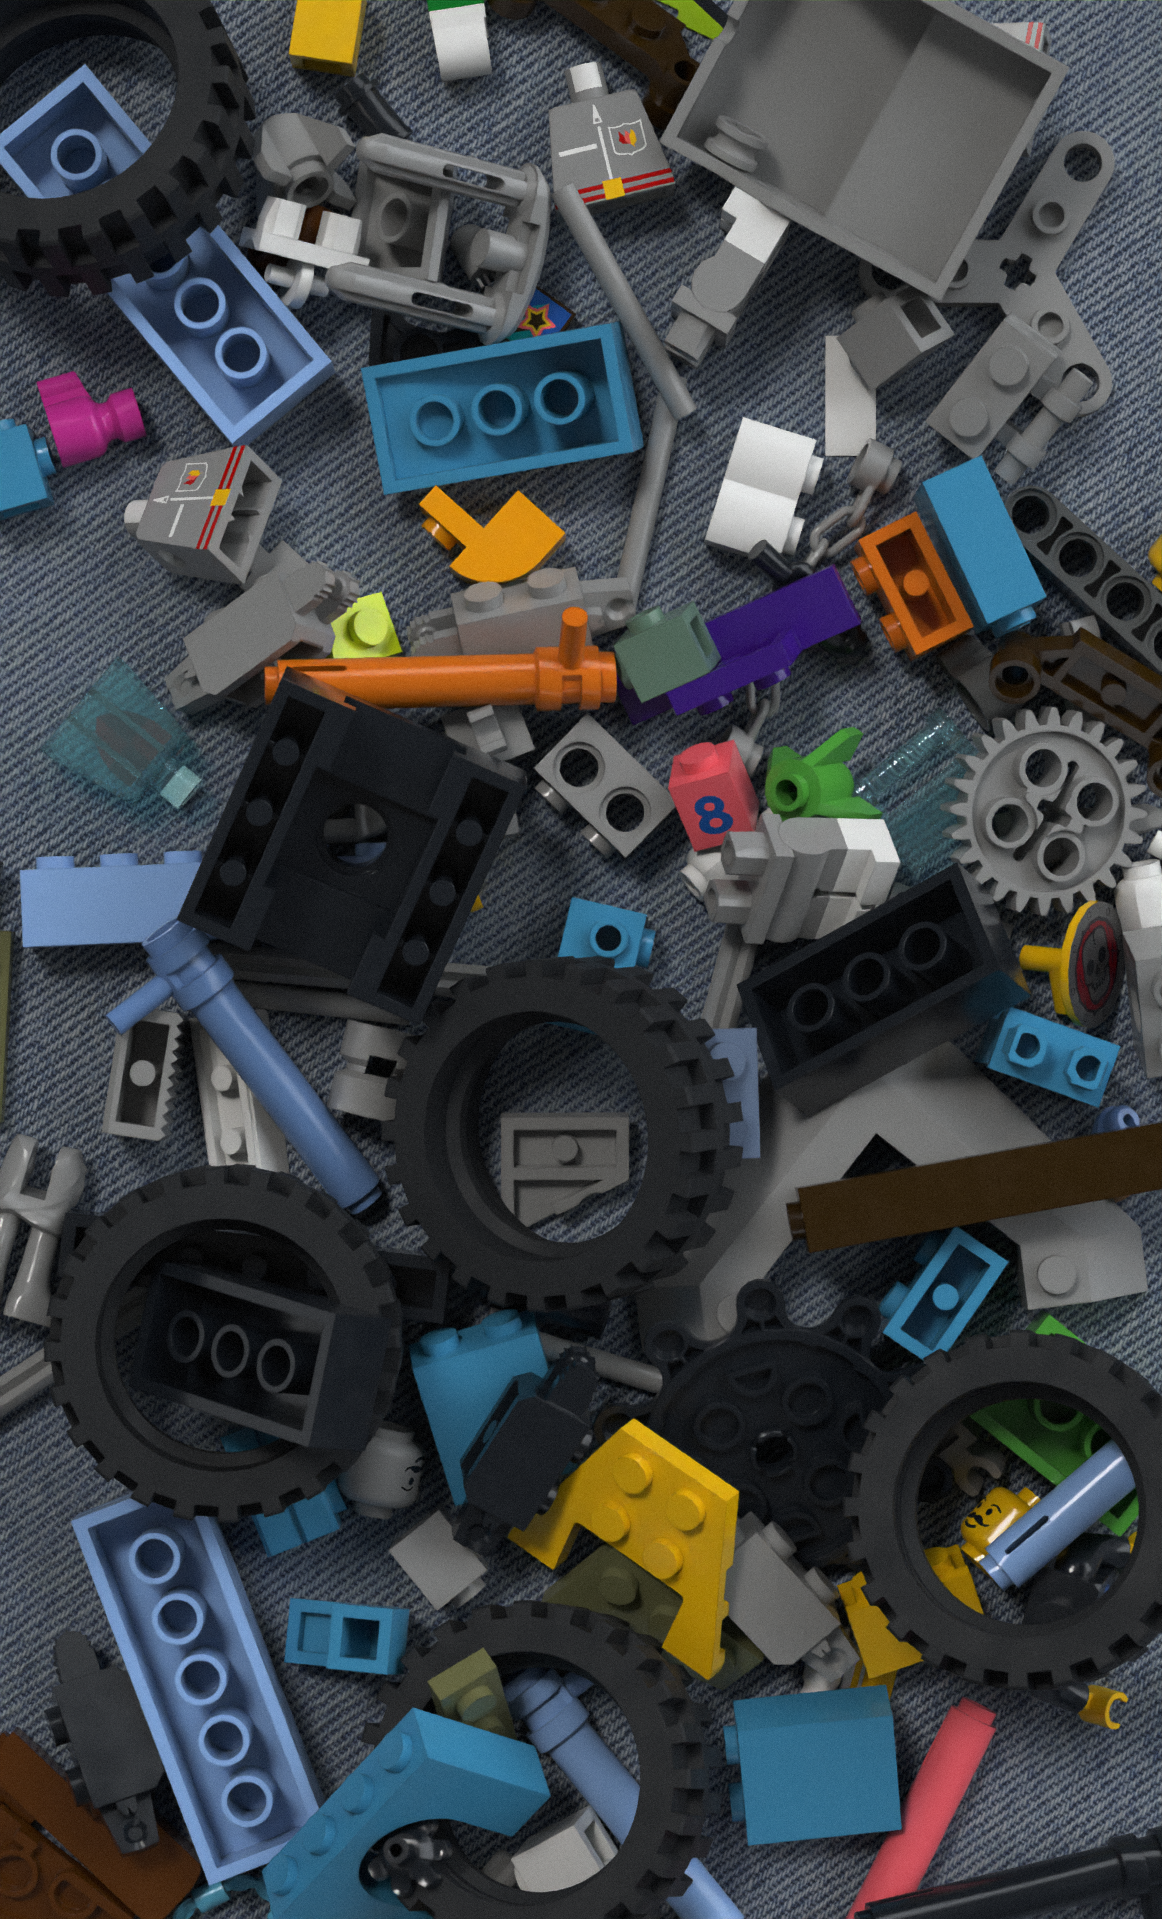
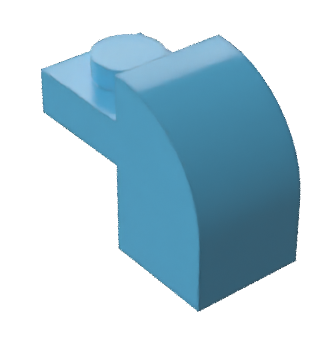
[284,1598,410,1675]

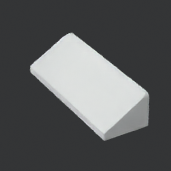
[189,1009,290,1174]

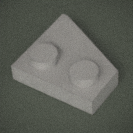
[501,1112,629,1227]

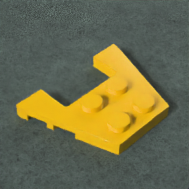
[507,1418,739,1681]

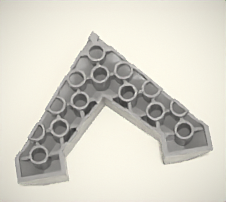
[635,1041,1148,1352]

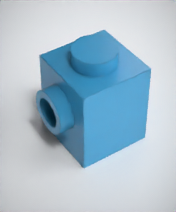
[0,419,57,521]

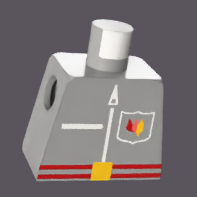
[548,62,675,224]
[124,445,282,584]

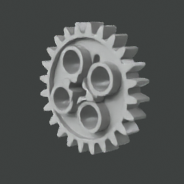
[940,706,1147,916]

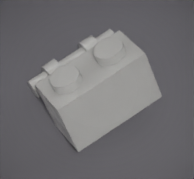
[925,312,1093,485]

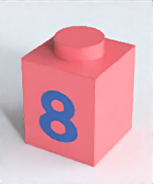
[668,740,760,852]

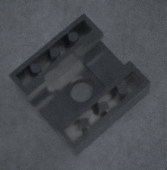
[176,666,527,1025]

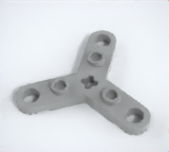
[857,131,1115,418]

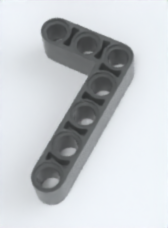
[1004,485,1162,676]

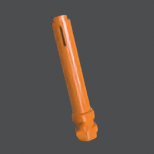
[264,607,617,711]

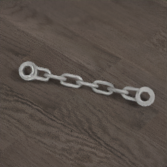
[718,438,902,778]

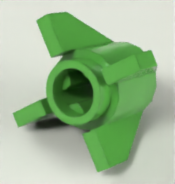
[765,727,883,822]

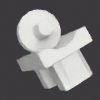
[239,196,370,309]

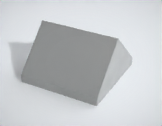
[351,161,458,297]

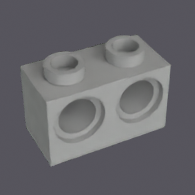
[534,713,676,860]

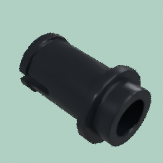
[334,73,413,139]

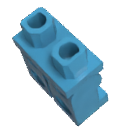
[974,1007,1121,1108]

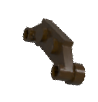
[487,0,700,130]
[988,627,1162,798]

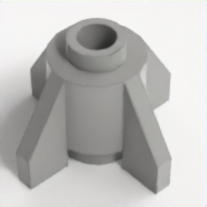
[253,113,357,218]

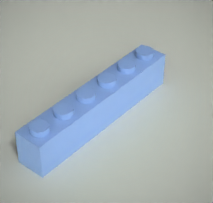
[20,842,386,948]

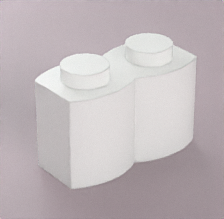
[704,417,824,557]

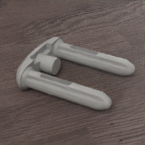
[325,133,551,345]

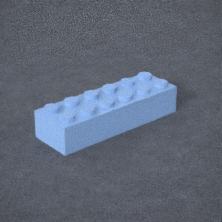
[0,64,336,447]
[71,1492,326,1886]

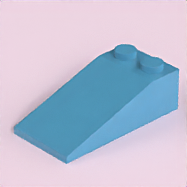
[361,321,644,495]

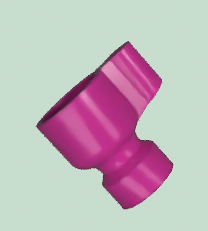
[36,371,147,468]

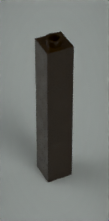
[786,1121,1162,1253]

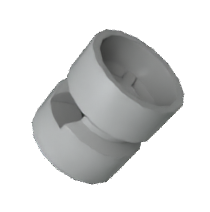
[326,1019,414,1121]

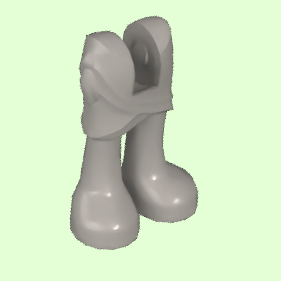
[0,1134,87,1328]

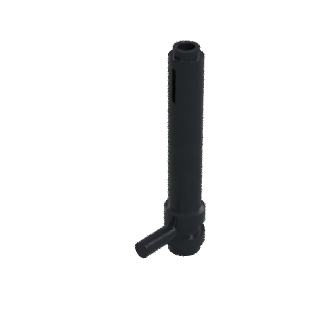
[854,1826,1162,1919]

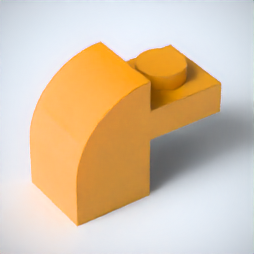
[419,485,566,585]

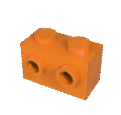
[850,511,974,661]

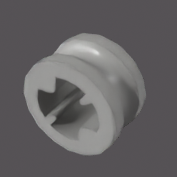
[704,115,770,172]

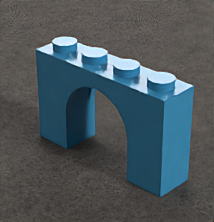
[262,1707,551,1919]

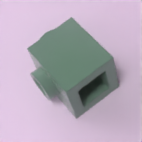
[613,601,721,703]

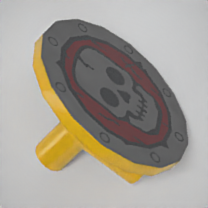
[1019,900,1125,1028]

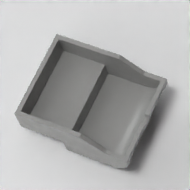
[659,0,1070,301]

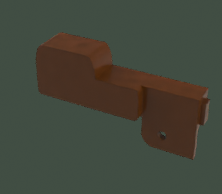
[0,1726,202,1919]

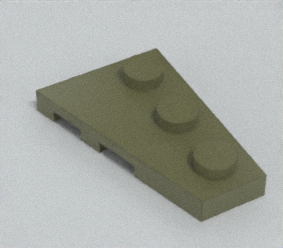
[541,1542,764,1691]

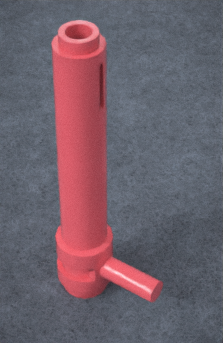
[845,1696,997,1919]

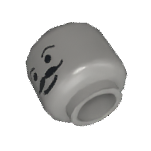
[337,1421,426,1519]

